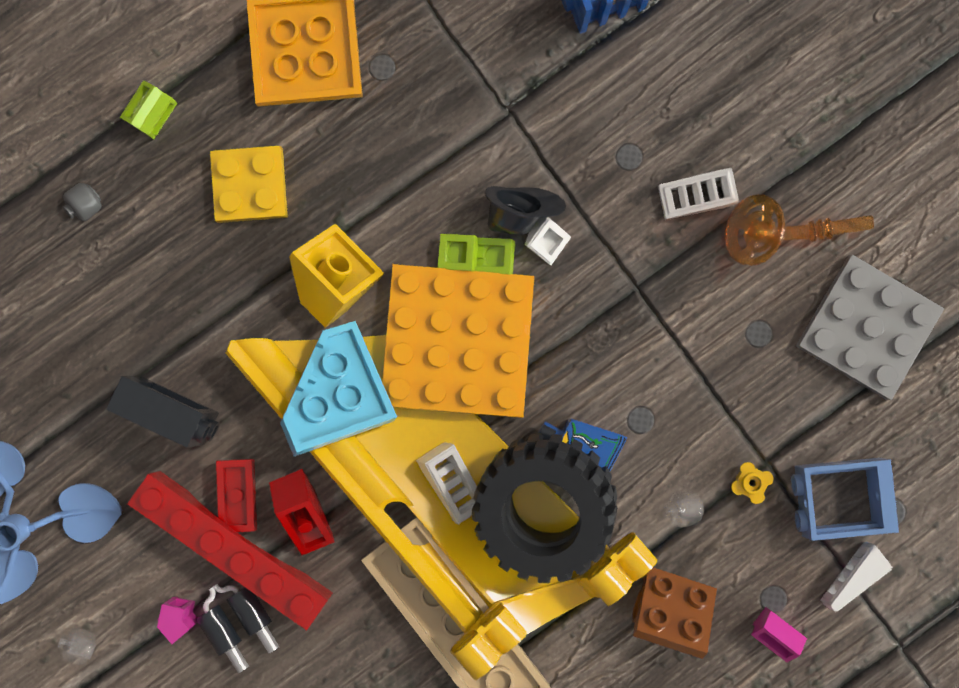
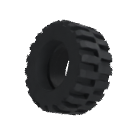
[472,433,618,583]

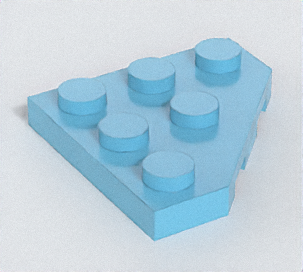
[280,321,397,456]

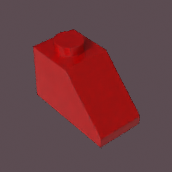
[269,469,335,556]

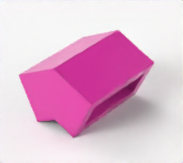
[157,597,198,644]
[751,607,807,663]

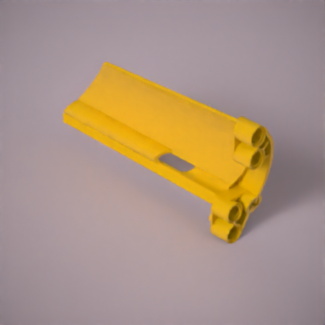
[225,335,658,680]

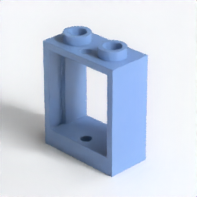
[791,458,899,541]

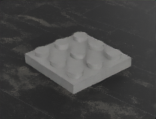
[796,254,944,400]

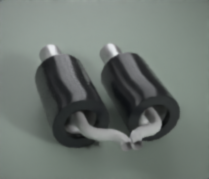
[196,584,279,673]

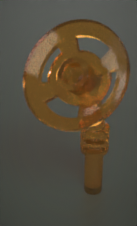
[725,194,874,266]

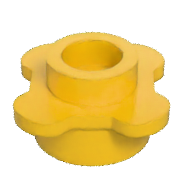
[731,462,774,504]

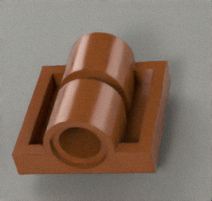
[632,568,717,659]

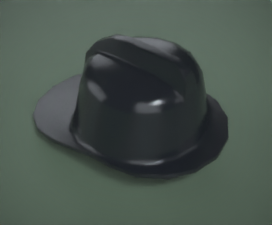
[484,186,566,235]

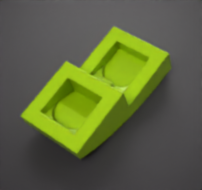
[438,234,515,275]

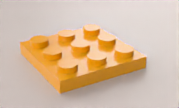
[247,0,363,107]

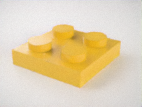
[210,145,288,223]

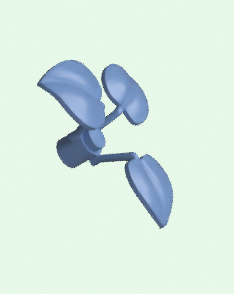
[0,441,122,604]

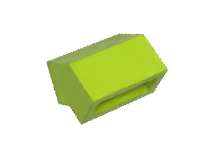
[120,80,177,139]

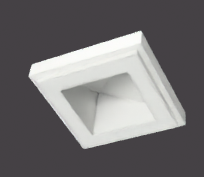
[525,217,571,265]

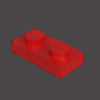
[216,459,257,532]

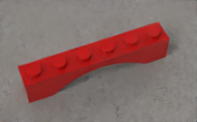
[127,471,333,631]

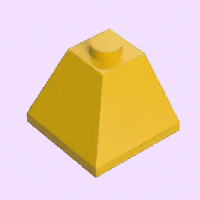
[289,224,384,328]

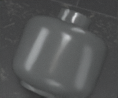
[63,183,102,221]

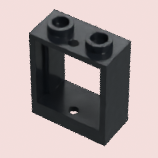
[106,376,219,448]

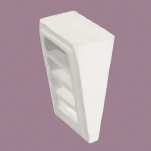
[658,168,739,220]
[416,442,477,524]
[821,542,893,612]

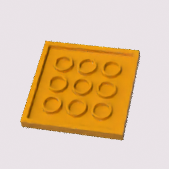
[382,264,534,418]

